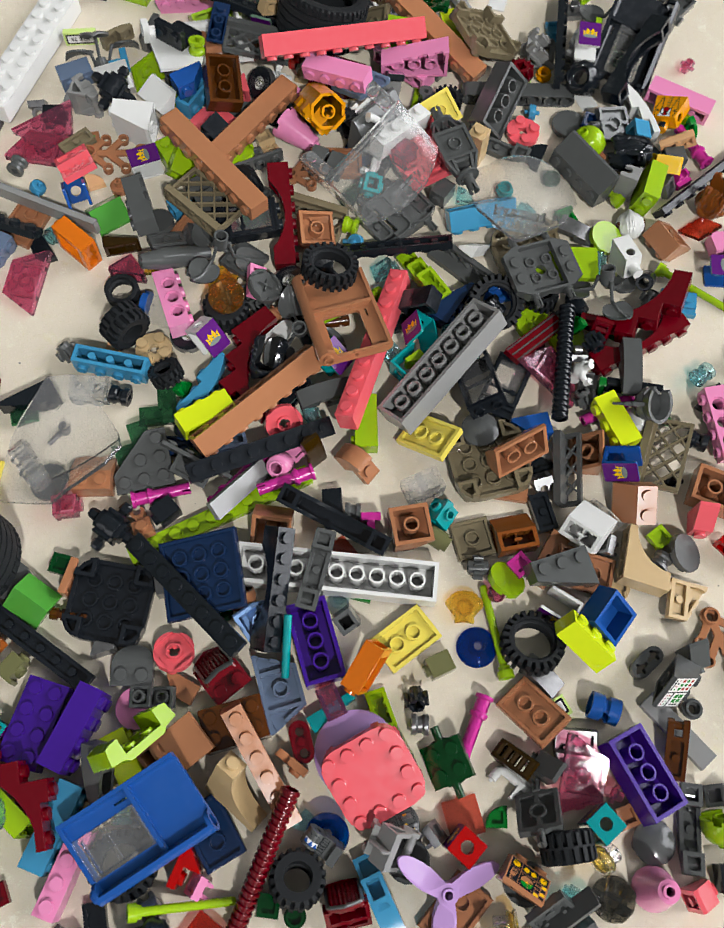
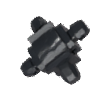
[91,65,136,111]
[88,502,134,551]

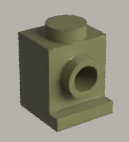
[0,651,31,686]

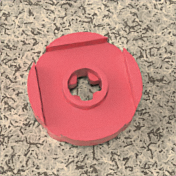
[506,115,540,148]
[264,403,303,436]
[153,632,195,675]

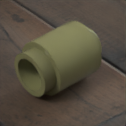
[428,525,452,552]

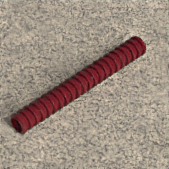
[225,785,300,928]

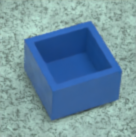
[579,585,637,647]

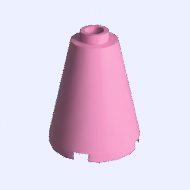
[272,106,320,153]
[631,865,681,913]

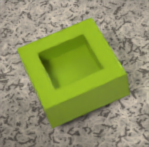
[645,524,672,550]

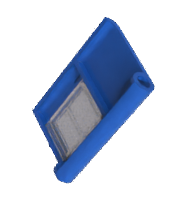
[55,752,220,907]

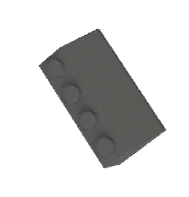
[468,61,528,140]
[347,87,405,157]
[548,130,620,207]

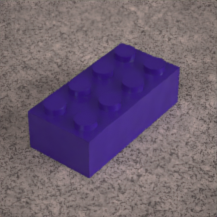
[286,595,346,690]
[0,675,75,774]
[35,680,112,776]
[597,723,689,827]

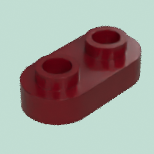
[288,720,315,764]

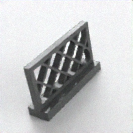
[222,16,289,66]

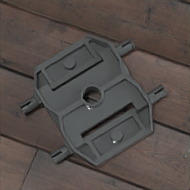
[356,178,438,241]
[501,228,583,309]

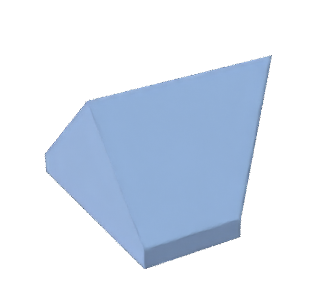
[232,600,264,643]

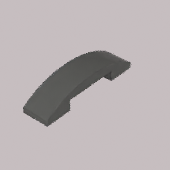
[468,123,532,164]
[295,376,349,410]
[295,527,337,612]
[677,782,706,877]

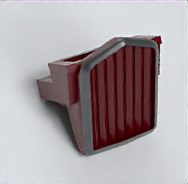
[193,646,252,705]
[322,878,373,928]

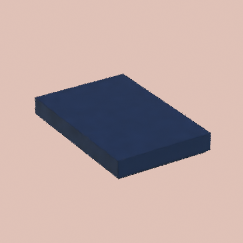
[193,794,248,875]

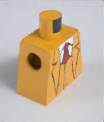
[652,95,690,134]

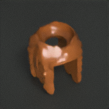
[695,172,724,221]

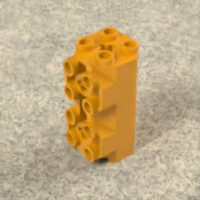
[294,82,346,136]

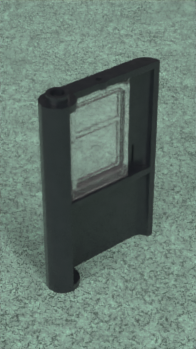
[591,0,680,96]

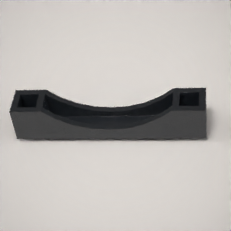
[601,14,671,106]
[275,483,393,556]
[250,525,296,653]

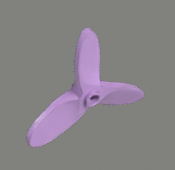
[397,855,499,928]

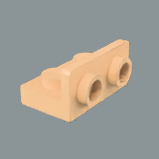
[659,129,697,152]

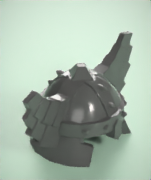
[612,386,673,424]

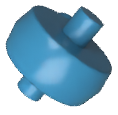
[524,104,540,120]
[29,180,46,197]
[342,234,364,244]

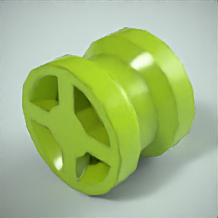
[188,35,206,57]
[341,216,360,235]

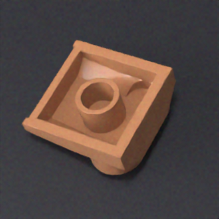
[296,210,336,249]

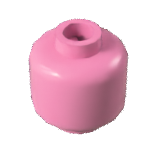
[266,452,294,478]

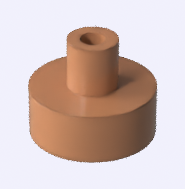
[110,178,125,197]

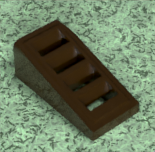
[102,236,142,257]
[491,738,540,782]

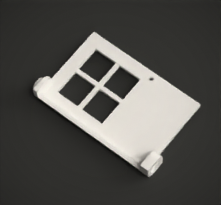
[140,11,254,72]

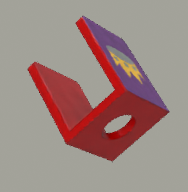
[441,823,488,870]

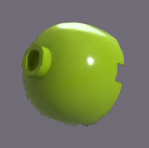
[576,125,606,154]
[699,809,724,849]

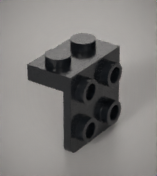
[154,17,202,51]

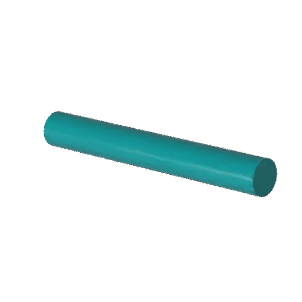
[281,614,292,678]

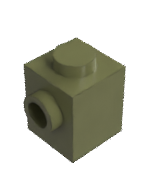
[422,649,456,681]

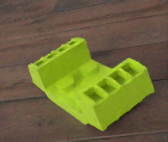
[87,703,176,773]

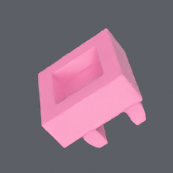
[183,872,214,902]

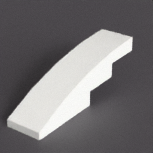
[622,84,660,143]

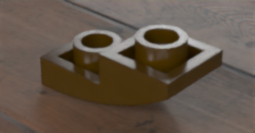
[300,432,327,468]

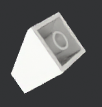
[108,98,159,145]

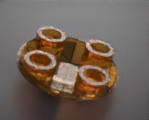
[208,278,245,314]

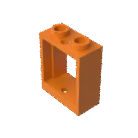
[51,215,102,271]
[340,639,392,696]

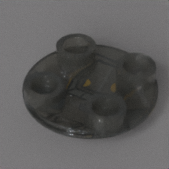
[592,875,636,924]

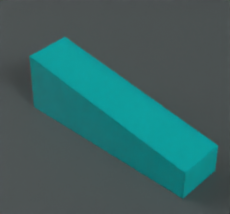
[306,693,356,734]

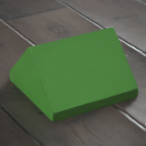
[85,195,130,236]
[2,573,62,629]

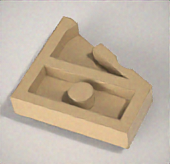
[665,578,708,622]

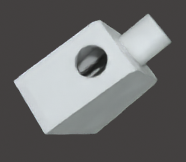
[608,234,643,278]

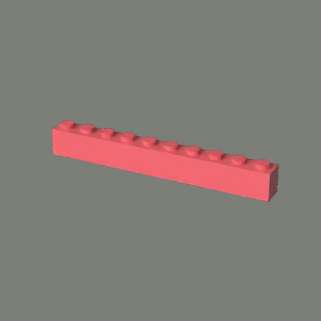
[258,16,427,62]
[334,269,411,430]

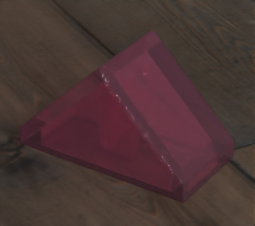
[108,254,147,284]
[315,682,348,722]

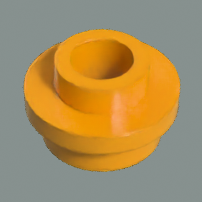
[535,66,551,83]

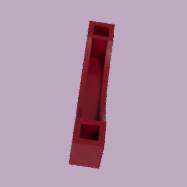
[267,162,300,270]
[588,313,691,378]

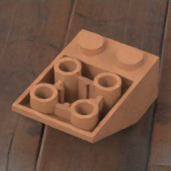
[136,711,215,771]

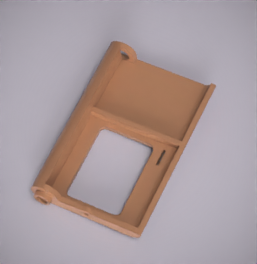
[291,267,393,366]

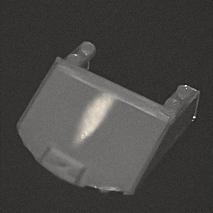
[299,80,438,226]

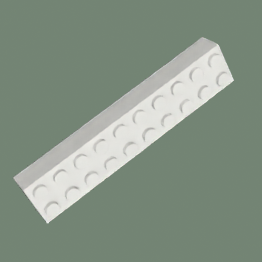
[0,0,81,123]
[239,541,439,607]

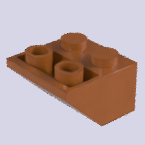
[489,513,540,558]

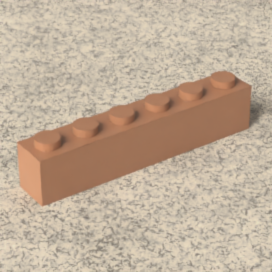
[219,699,302,832]

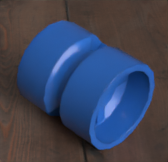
[585,691,623,727]

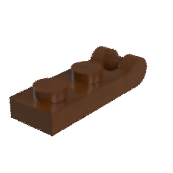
[664,717,691,782]

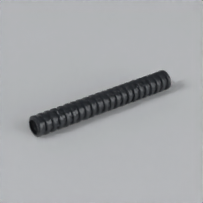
[551,303,576,422]

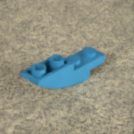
[175,352,226,411]
[352,854,406,928]

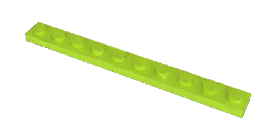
[127,465,313,566]

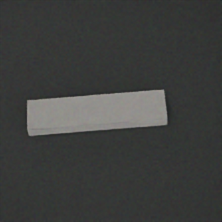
[206,459,270,520]
[639,692,717,771]

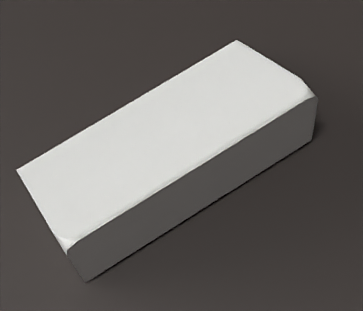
[458,243,490,258]

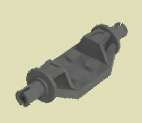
[430,106,480,195]

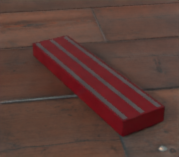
[504,313,559,365]

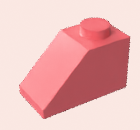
[687,501,721,539]
[680,879,720,915]

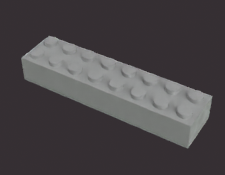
[377,298,507,435]

